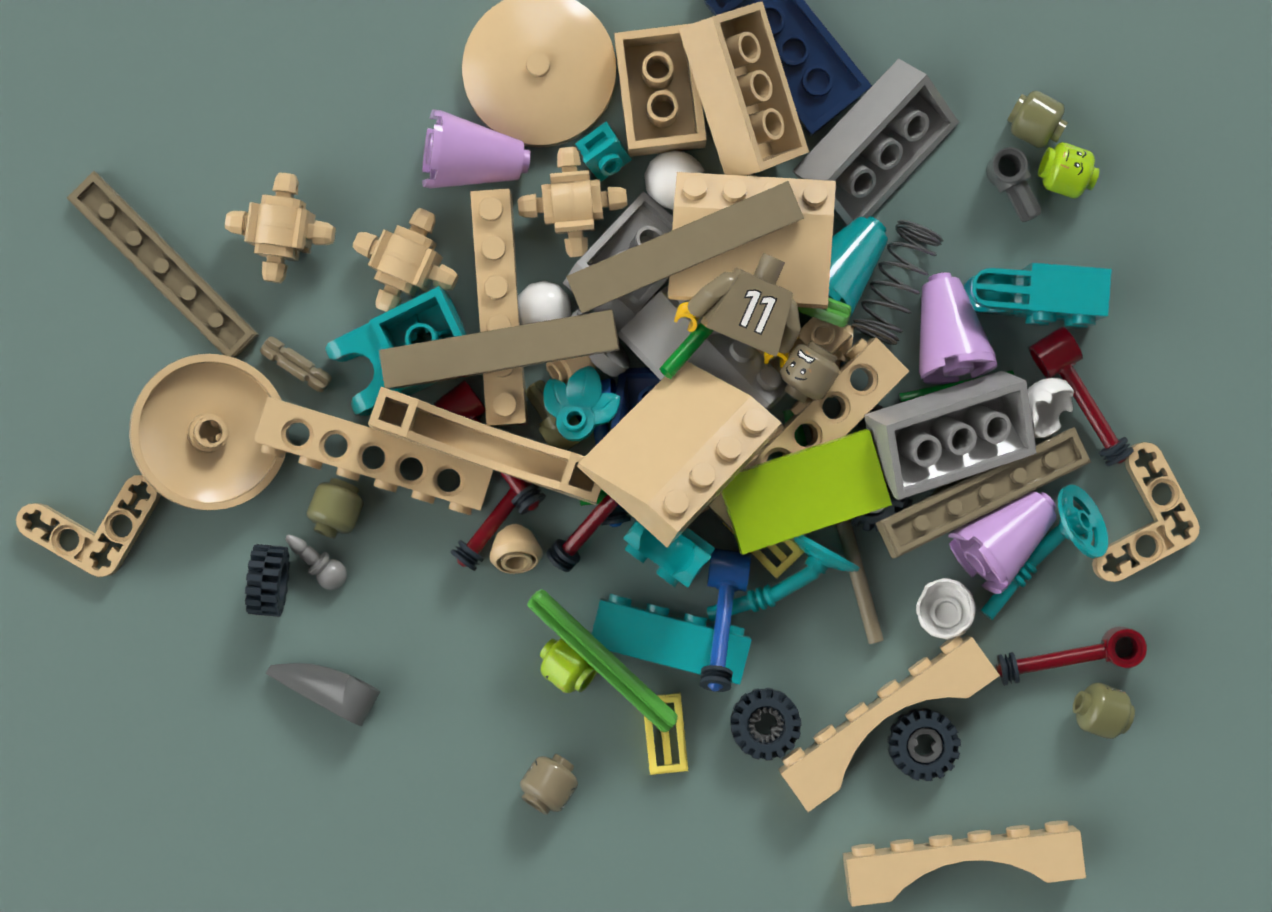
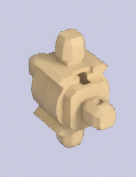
[518,147,627,258]
[225,173,336,283]
[352,208,459,312]

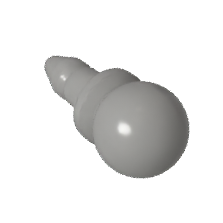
[285,534,347,590]

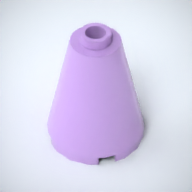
[422,109,530,188]
[919,272,997,384]
[948,491,1057,594]

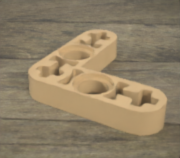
[1092,442,1200,582]
[16,475,161,577]

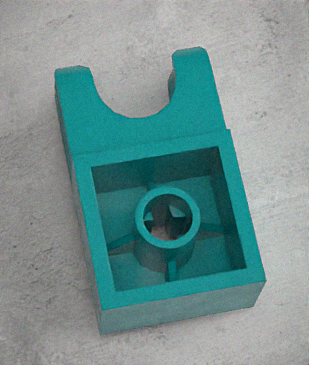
[963,262,1112,329]
[325,286,468,416]
[623,520,715,588]

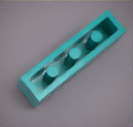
[591,593,752,685]

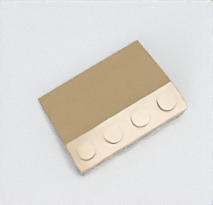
[668,172,836,309]
[577,361,781,548]

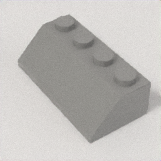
[792,59,959,227]
[617,285,788,411]
[864,371,1037,500]

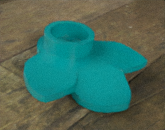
[544,366,620,441]

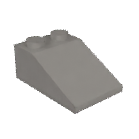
[563,191,673,332]

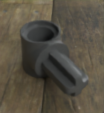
[986,147,1041,222]

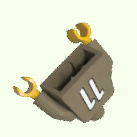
[674,253,801,368]

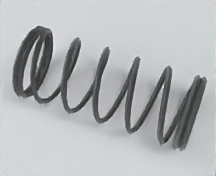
[852,220,943,345]

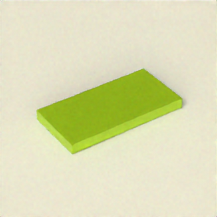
[722,429,892,555]

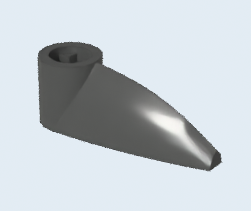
[265,663,381,726]

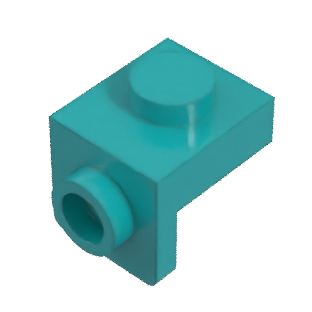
[575,121,632,182]

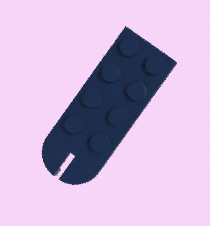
[703,0,872,136]

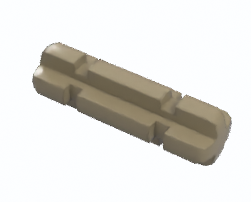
[260,337,332,392]

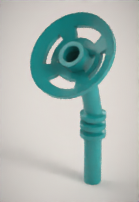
[980,485,1108,620]
[707,535,860,621]

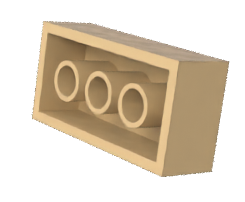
[678,1,809,176]

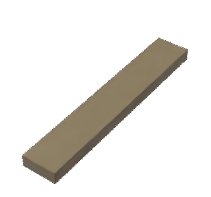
[66,171,259,358]
[566,181,804,313]
[379,310,620,390]
[876,427,1091,559]

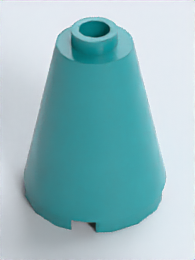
[828,216,888,318]

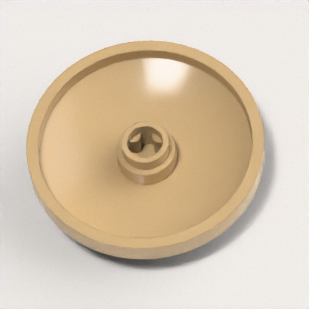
[462,0,616,148]
[129,354,289,510]

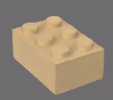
[614,24,707,157]

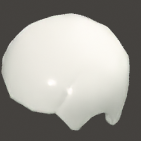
[644,150,705,210]
[518,281,572,325]
[1027,378,1074,438]
[916,578,976,640]

